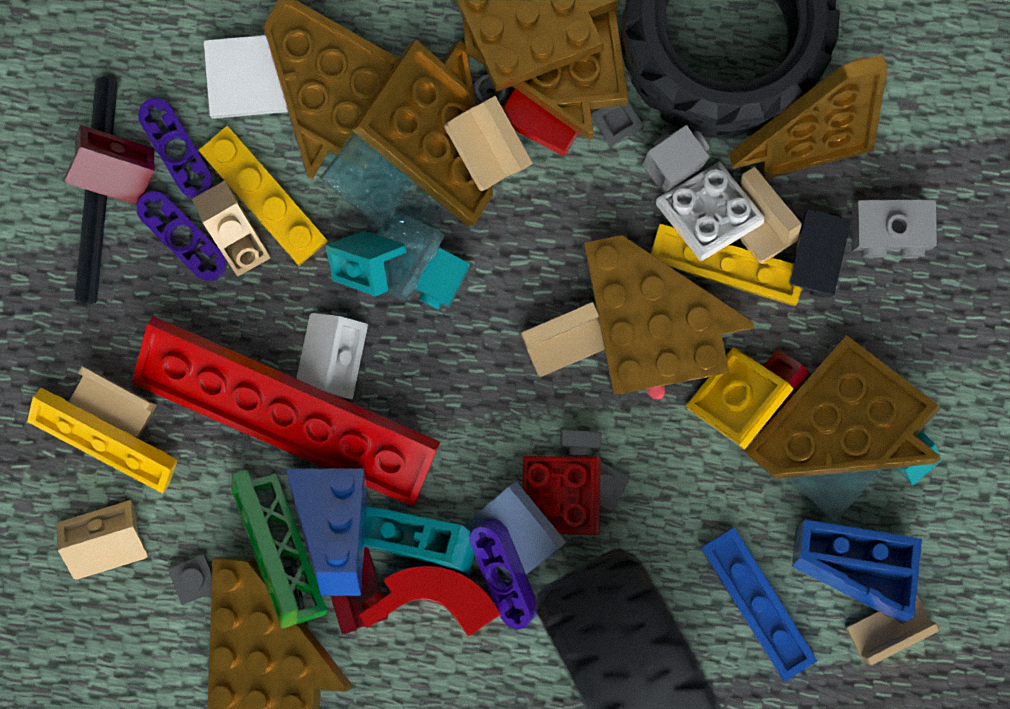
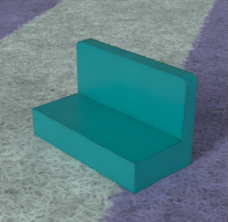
[325,231,407,296]

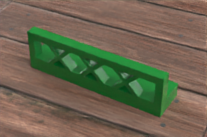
[231,470,327,629]

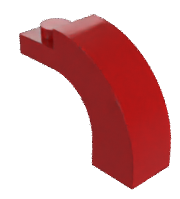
[359,566,501,637]

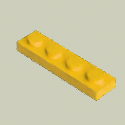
[198,126,328,266]
[650,224,802,306]
[27,388,178,493]

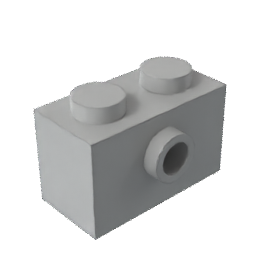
[642,125,709,194]
[852,200,937,258]

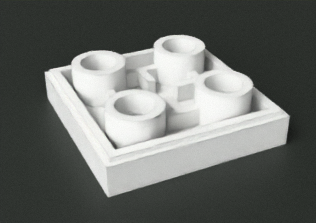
[204,35,288,119]
[656,161,765,262]

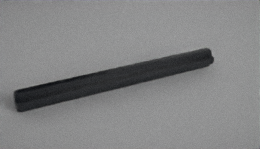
[75,77,118,304]

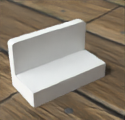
[296,313,368,399]

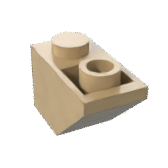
[192,180,271,277]

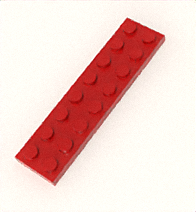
[131,316,440,507]

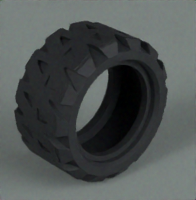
[620,0,840,139]
[535,548,722,709]

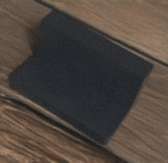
[789,210,851,298]

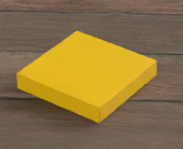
[686,346,793,450]

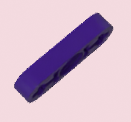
[138,98,214,199]
[136,191,227,281]
[470,519,537,629]

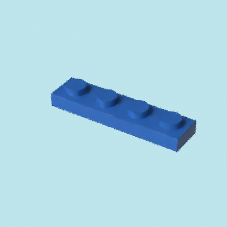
[700,527,817,682]

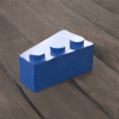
[286,468,368,596]
[792,519,922,624]

